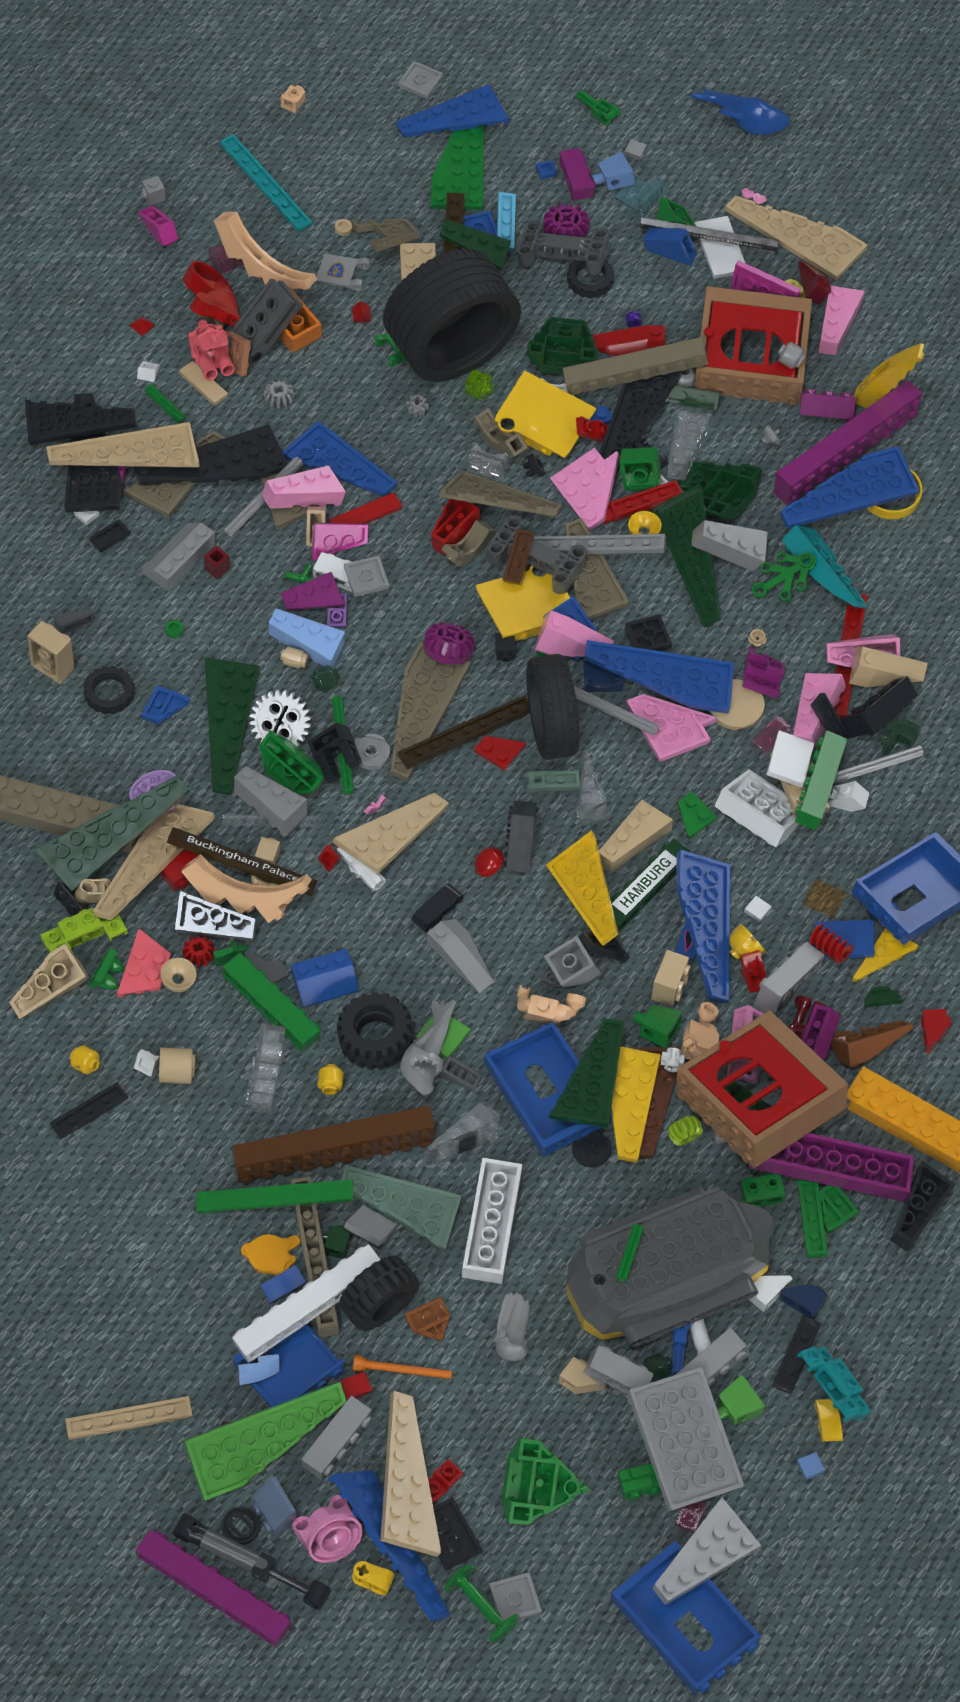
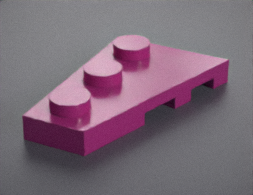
[312,523,368,561]

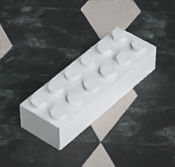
[462,1158,522,1284]

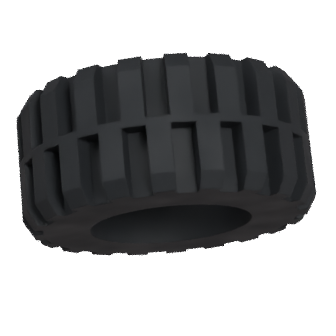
[337,992,414,1070]
[340,1255,419,1331]

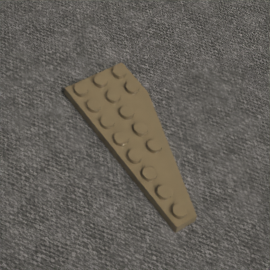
[390,642,471,781]

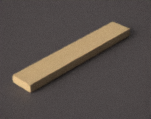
[65,1396,193,1440]

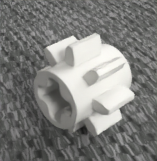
[661,1048,685,1072]

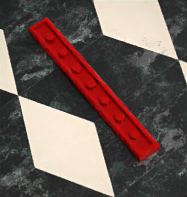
[834,594,867,718]

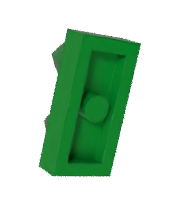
[89,948,124,990]

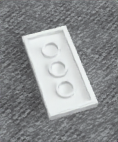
[695,216,745,279]

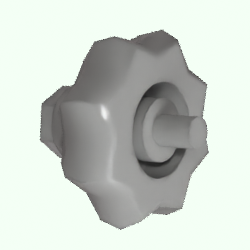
[761,425,781,445]

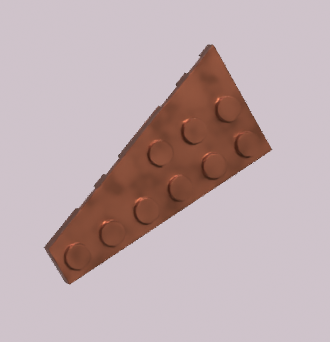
[631,1047,681,1159]

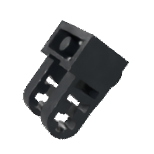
[307,722,362,783]

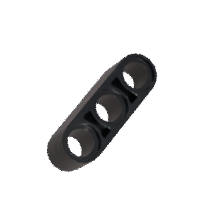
[411,883,464,933]

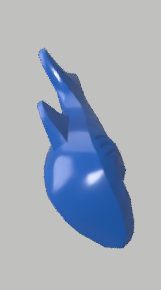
[691,89,790,135]

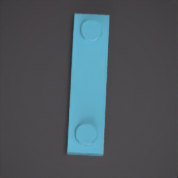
[497,192,516,253]

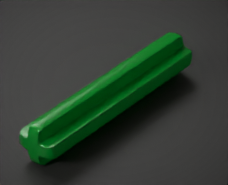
[145,384,185,423]
[616,1224,643,1282]

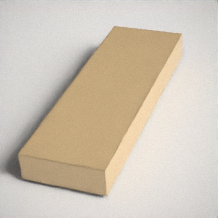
[179,361,228,406]

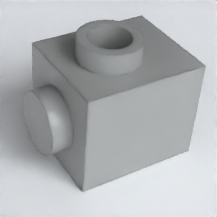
[140,176,166,206]

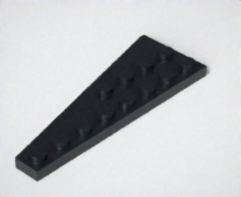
[599,371,681,474]

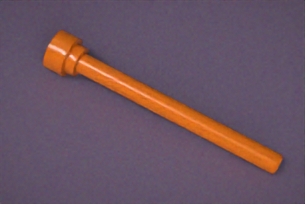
[353,1355,452,1379]

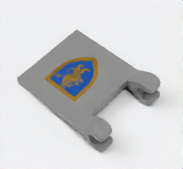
[315,254,370,291]

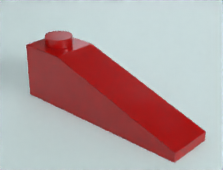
[593,325,665,356]

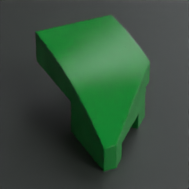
[213,941,248,967]

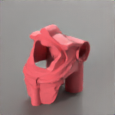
[188,320,235,380]

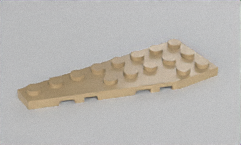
[725,196,868,281]

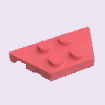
[117,929,171,997]

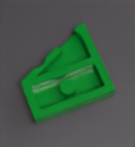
[677,792,717,840]

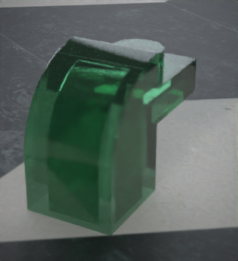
[881,719,921,755]

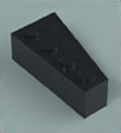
[890,1161,956,1252]

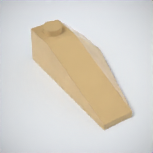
[9,944,90,1019]

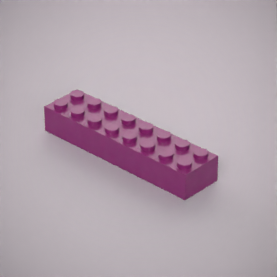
[748,1133,914,1202]

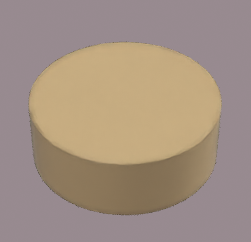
[335,219,352,236]

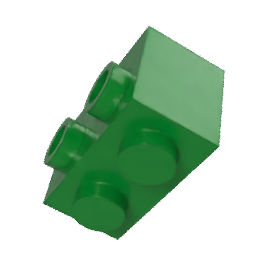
[739,1173,786,1207]

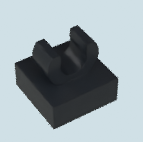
[523,453,546,477]

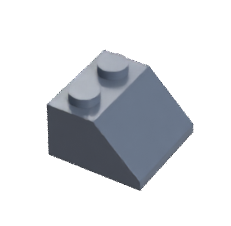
[252,1476,296,1537]

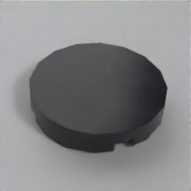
[572,1130,612,1168]

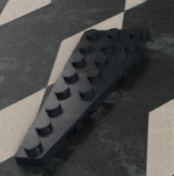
[64,393,122,512]
[133,424,288,485]

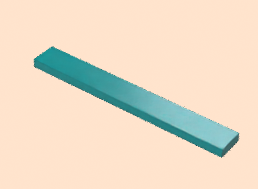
[219,134,313,233]

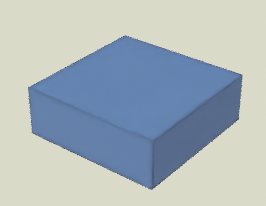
[797,1452,825,1480]

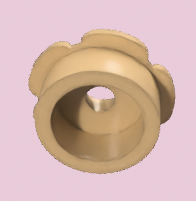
[748,629,767,647]

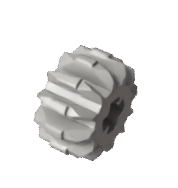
[264,379,294,410]

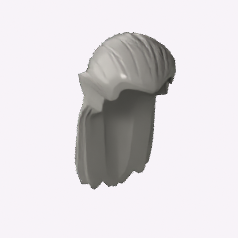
[493,1293,530,1362]

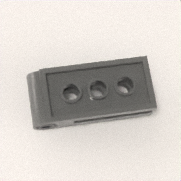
[230,278,303,364]

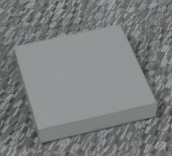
[398,61,444,99]
[344,556,390,597]
[344,1205,398,1247]
[489,1572,542,1620]

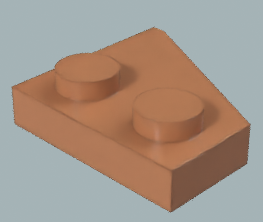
[227,332,251,376]

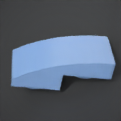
[238,1354,279,1385]

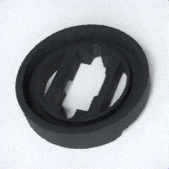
[222,1507,260,1545]

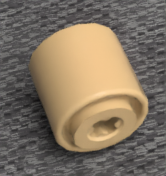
[159,1047,195,1084]

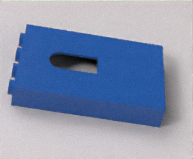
[851,832,960,945]
[484,1022,613,1157]
[611,1541,761,1695]

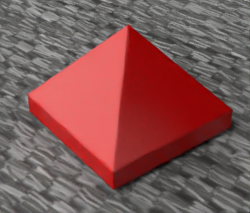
[130,315,155,336]
[318,845,340,872]

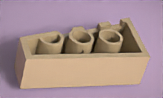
[599,800,673,873]

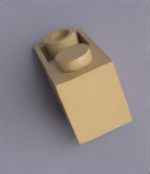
[558,1357,607,1394]

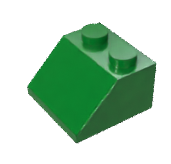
[619,447,661,491]

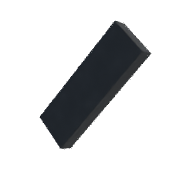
[810,693,850,740]

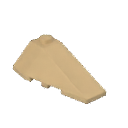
[849,647,928,687]

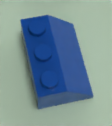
[291,948,359,1008]

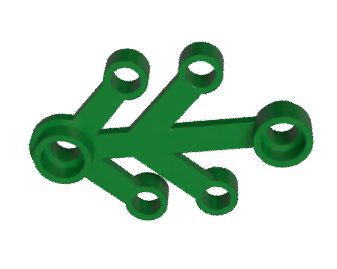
[752,552,816,602]

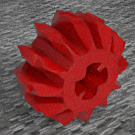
[182,934,215,969]

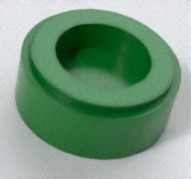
[165,620,184,638]

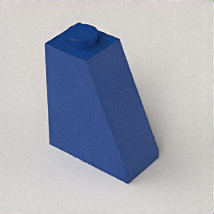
[643,227,697,266]

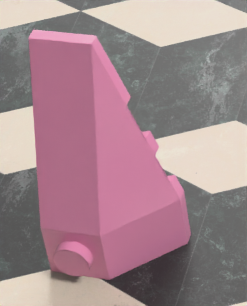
[535,610,614,657]
[826,634,900,668]

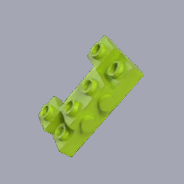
[40,908,128,954]

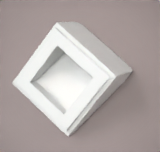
[137,361,160,382]

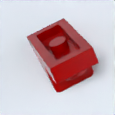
[739,950,766,993]

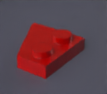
[474,736,526,771]

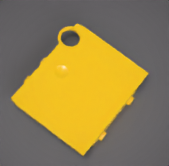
[494,370,597,458]
[476,566,570,641]

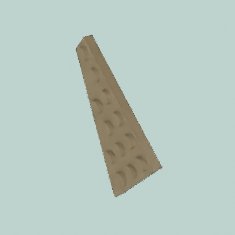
[439,470,562,517]

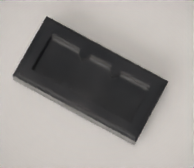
[89,519,130,553]

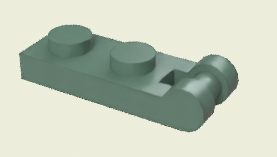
[526,770,580,793]

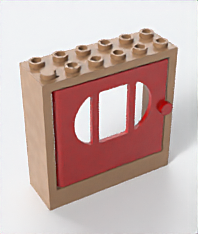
[694,286,812,405]
[676,1010,848,1168]

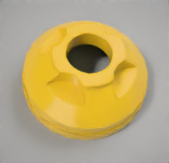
[628,511,661,534]

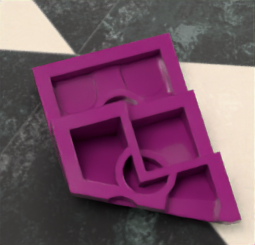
[742,646,785,698]

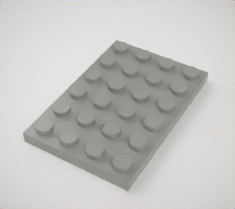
[626,1367,744,1512]

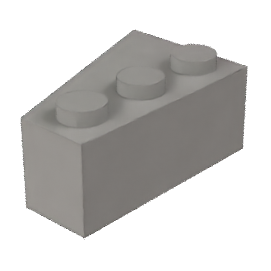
[584,1345,653,1405]

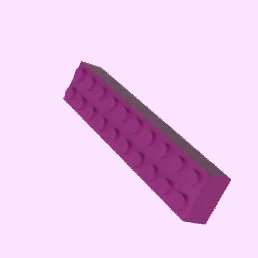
[773,380,922,506]

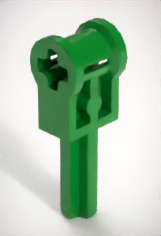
[576,90,620,126]

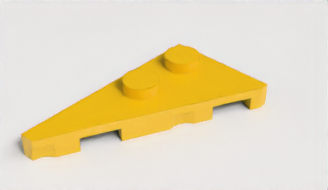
[852,928,918,982]

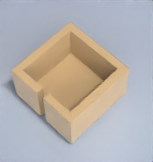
[651,950,691,1007]

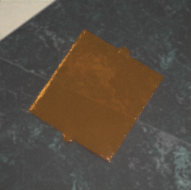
[803,879,847,918]

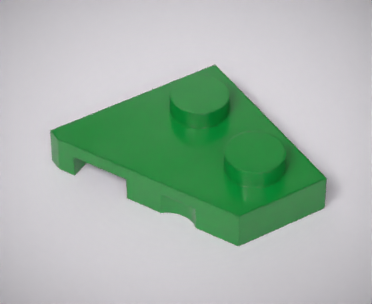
[819,1185,859,1235]

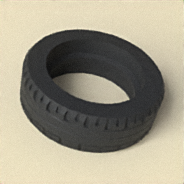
[526,654,580,760]

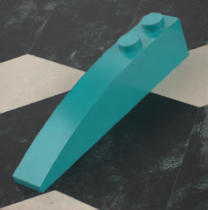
[782,525,867,608]

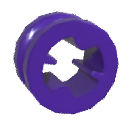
[625,311,642,328]

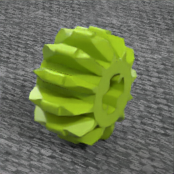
[668,1115,703,1146]

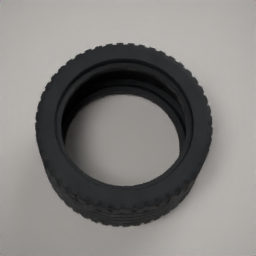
[383,249,521,382]

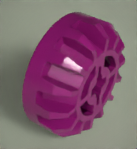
[543,203,590,238]
[423,621,474,665]

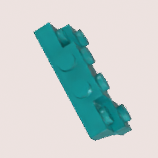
[797,1346,872,1422]

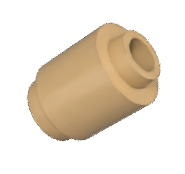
[280,647,309,669]

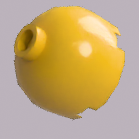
[729,924,766,960]

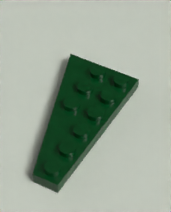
[549,1018,624,1128]

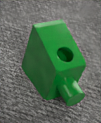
[633,1005,682,1049]

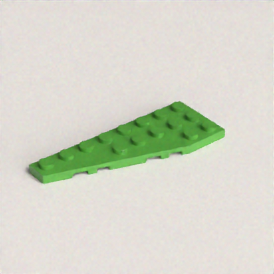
[183,1381,346,1501]

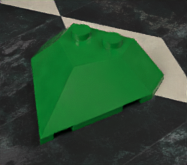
[501,1438,590,1525]

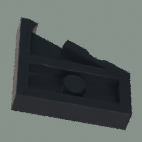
[579,932,630,962]

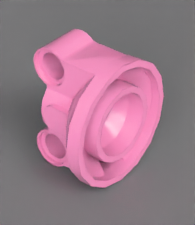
[292,1495,363,1563]

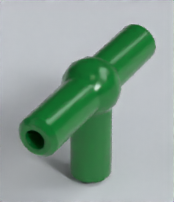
[285,564,315,584]

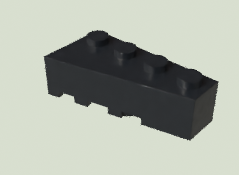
[840,676,918,738]

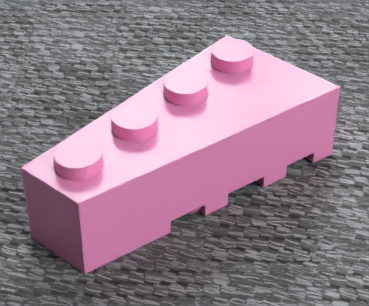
[818,285,865,355]
[262,466,346,508]
[793,673,846,748]

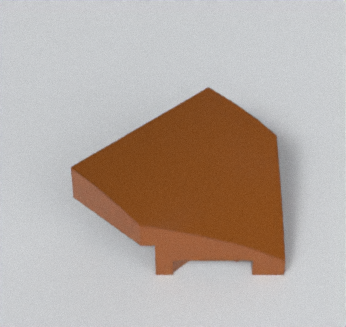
[404,1297,450,1341]

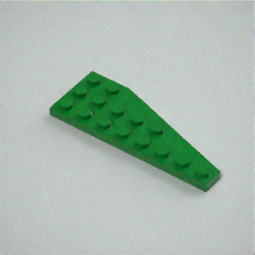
[431,125,484,210]

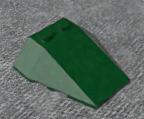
[526,317,599,375]
[677,462,762,520]

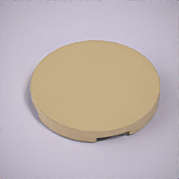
[710,679,765,730]

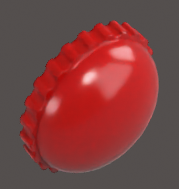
[474,847,504,877]

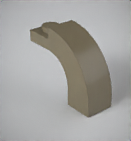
[472,408,528,459]
[442,520,497,567]

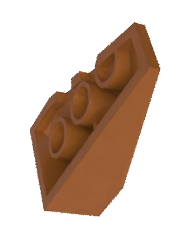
[830,1020,914,1068]

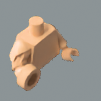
[517,985,586,1027]
[681,1002,719,1060]

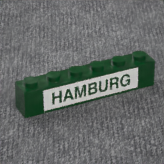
[611,839,691,933]

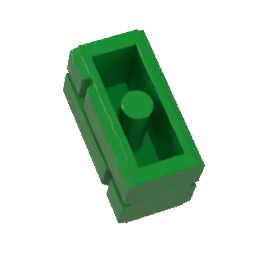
[617,1463,662,1501]

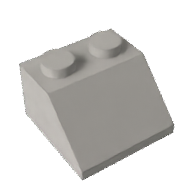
[544,935,601,987]

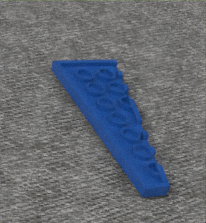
[328,1470,450,1622]

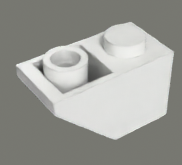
[828,781,869,812]

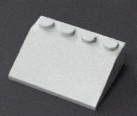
[715,769,799,847]

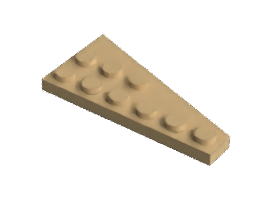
[333,793,449,874]

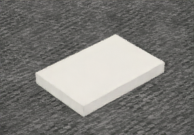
[766,730,814,788]

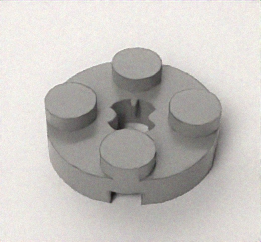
[355,734,390,770]

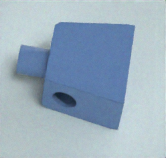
[592,152,635,190]

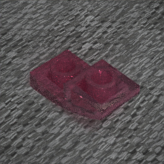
[752,715,792,754]
[675,1501,707,1533]

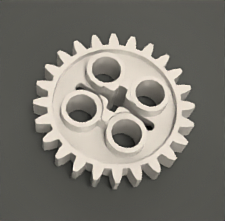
[250,689,311,746]

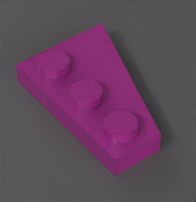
[281,572,345,611]

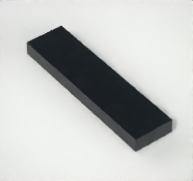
[50,1082,128,1140]
[772,1315,821,1395]

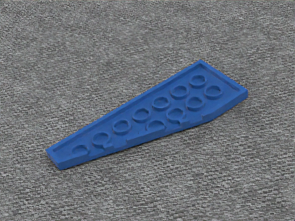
[584,640,734,714]

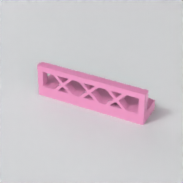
[727,1005,764,1085]

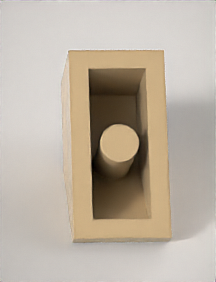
[306,506,326,546]

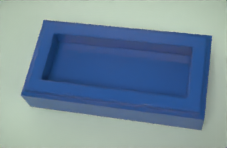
[260,1265,306,1304]

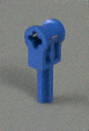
[670,1324,691,1375]

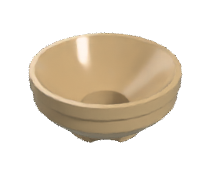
[161,958,197,992]

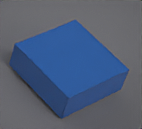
[536,160,557,180]

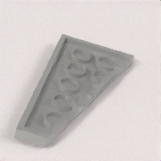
[652,1497,761,1605]

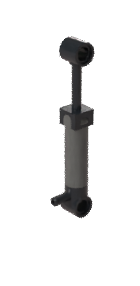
[172,1513,331,1610]

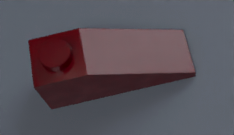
[798,260,831,305]

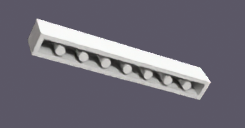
[232,1244,380,1364]

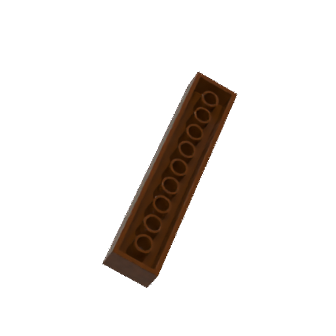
[232,1105,435,1184]

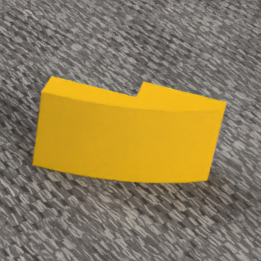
[814,1399,843,1441]

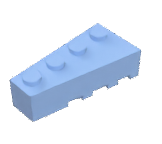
[269,609,345,672]

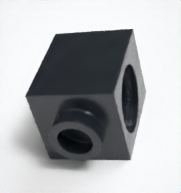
[495,632,516,662]

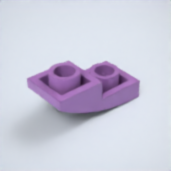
[327,594,347,627]

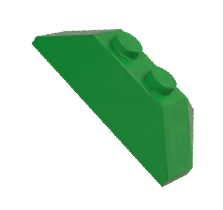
[259,730,324,795]

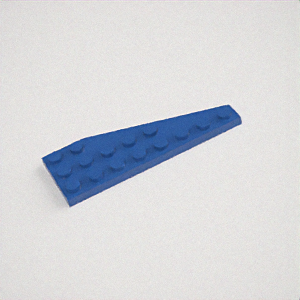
[780,446,920,529]
[676,849,730,1003]

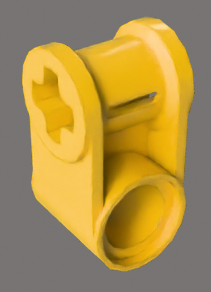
[352,1561,395,1596]

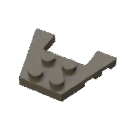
[352,219,419,252]

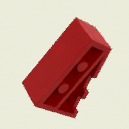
[431,499,481,556]

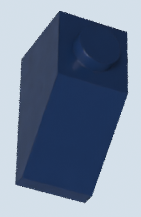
[778,1284,828,1319]

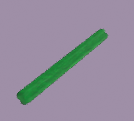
[332,695,354,795]

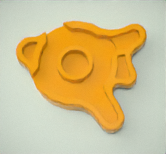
[241,1234,300,1276]

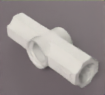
[337,847,386,892]

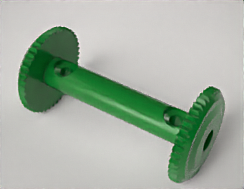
[445,1564,519,1642]

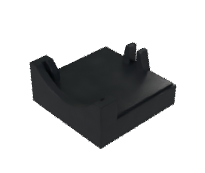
[624,614,672,651]

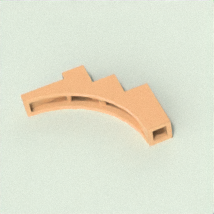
[214,212,317,290]
[181,854,312,923]

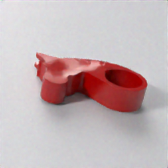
[183,261,241,327]

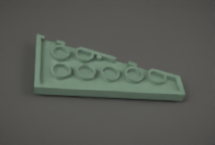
[341,1165,462,1252]

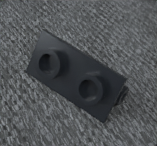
[53,881,88,916]

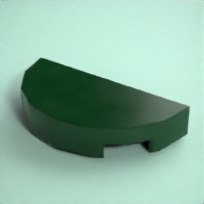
[864,986,903,1008]

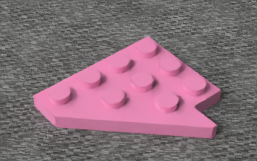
[550,447,620,531]
[626,694,716,763]

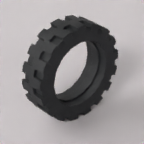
[567,259,614,299]
[84,666,134,714]

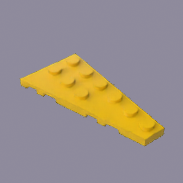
[546,830,618,946]
[611,1046,660,1163]

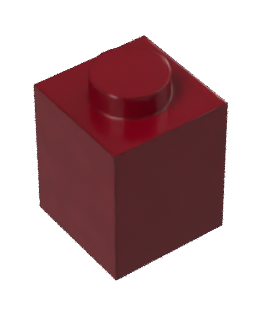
[204,546,230,579]

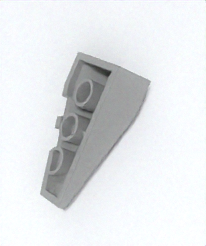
[427,919,494,994]

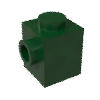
[323,1225,351,1259]

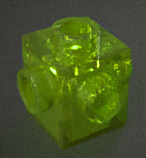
[465,369,494,400]

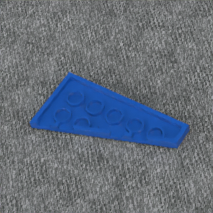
[395,84,510,137]
[282,421,397,497]

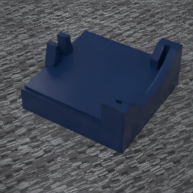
[583,657,623,692]

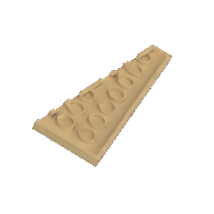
[46,422,200,467]
[93,804,215,920]
[380,1391,441,1557]

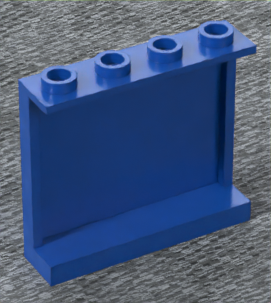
[233,1324,344,1407]

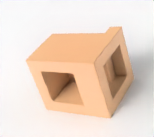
[281,85,306,113]

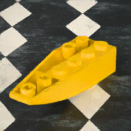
[854,343,924,409]

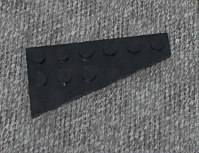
[25,399,137,445]

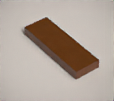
[503,529,535,585]

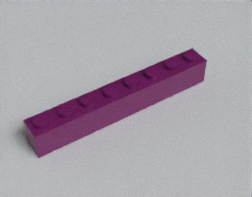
[136,1530,291,1648]

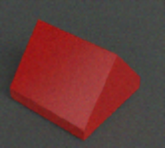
[352,301,371,323]

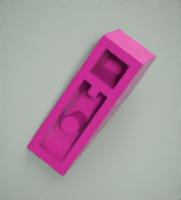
[137,205,178,246]

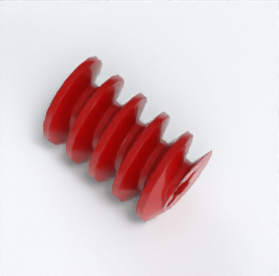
[810,923,854,963]

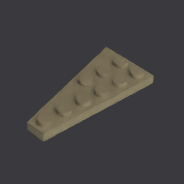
[123,431,226,518]
[565,518,629,620]

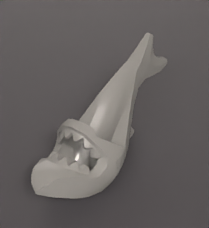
[400,999,456,1096]

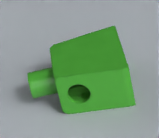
[717,1375,765,1425]

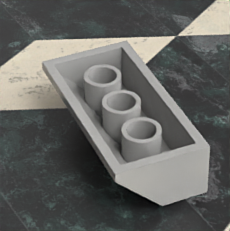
[140,523,216,591]

